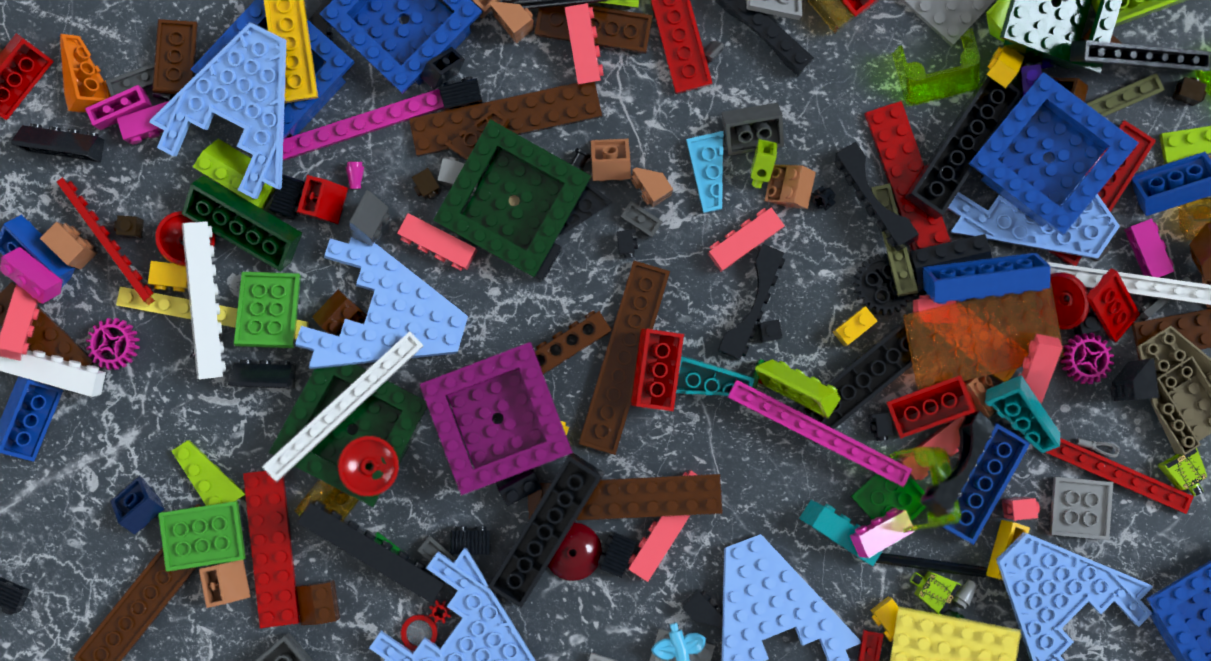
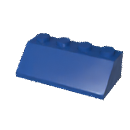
[1131,152,1211,216]
[0,215,75,288]
[0,376,63,462]

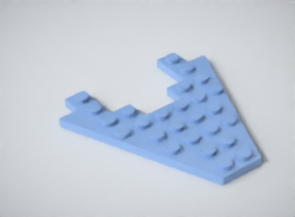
[149,22,286,199]
[947,113,1120,259]
[295,237,468,369]
[996,532,1153,661]
[722,534,861,661]
[369,548,536,661]

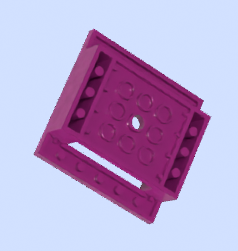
[420,342,573,495]

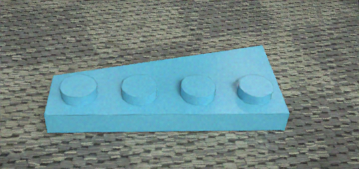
[686,131,723,214]

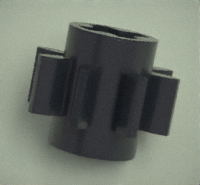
[812,185,836,211]

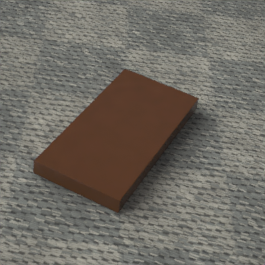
[152,19,198,94]

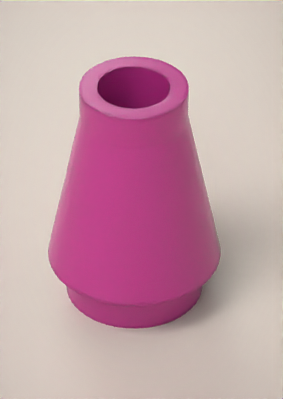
[345,162,364,189]

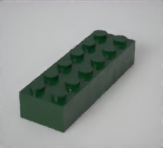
[182,175,302,272]

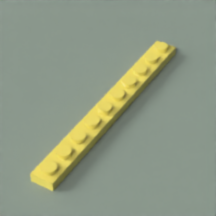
[116,287,309,339]

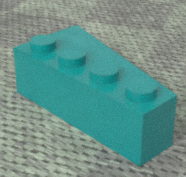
[676,355,755,396]
[985,375,1061,453]
[799,500,884,566]

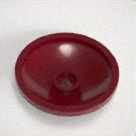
[548,522,602,581]

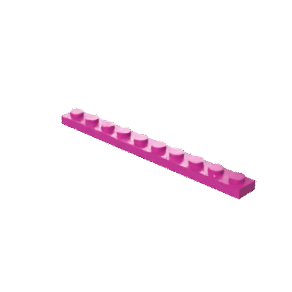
[283,89,444,161]
[728,380,912,487]

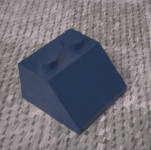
[110,476,164,535]

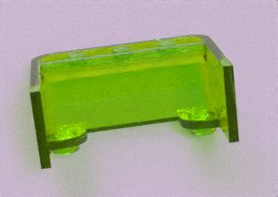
[892,28,980,106]
[888,447,961,533]

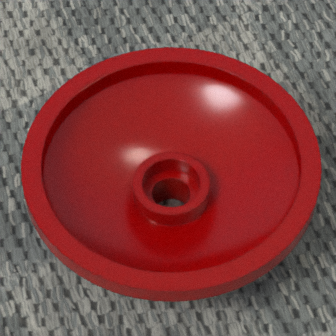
[155,211,215,266]
[1034,272,1090,329]
[338,436,399,496]

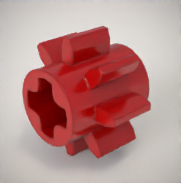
[429,599,452,624]

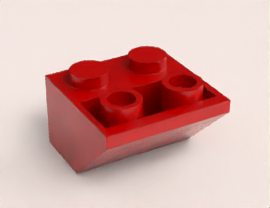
[297,175,348,225]

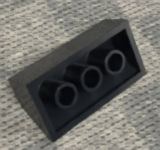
[11,123,105,162]
[909,234,992,294]

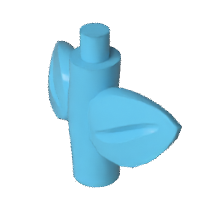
[651,623,706,661]

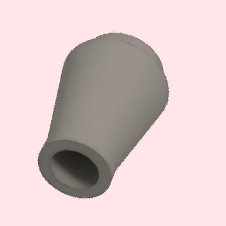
[952,579,978,610]

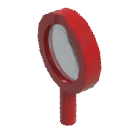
[401,614,438,651]

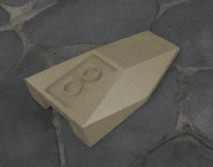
[1137,326,1211,455]

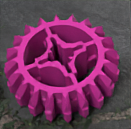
[86,318,140,370]
[1060,333,1114,384]

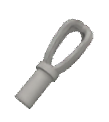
[1076,438,1120,457]

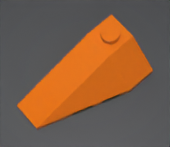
[60,34,111,113]

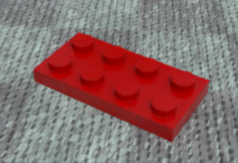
[1086,268,1140,343]

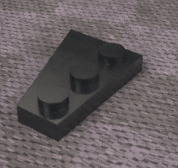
[560,183,613,235]

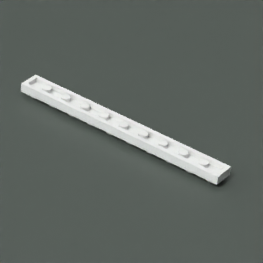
[1047,262,1211,305]
[263,331,424,481]

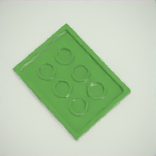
[234,272,301,348]
[158,501,246,572]

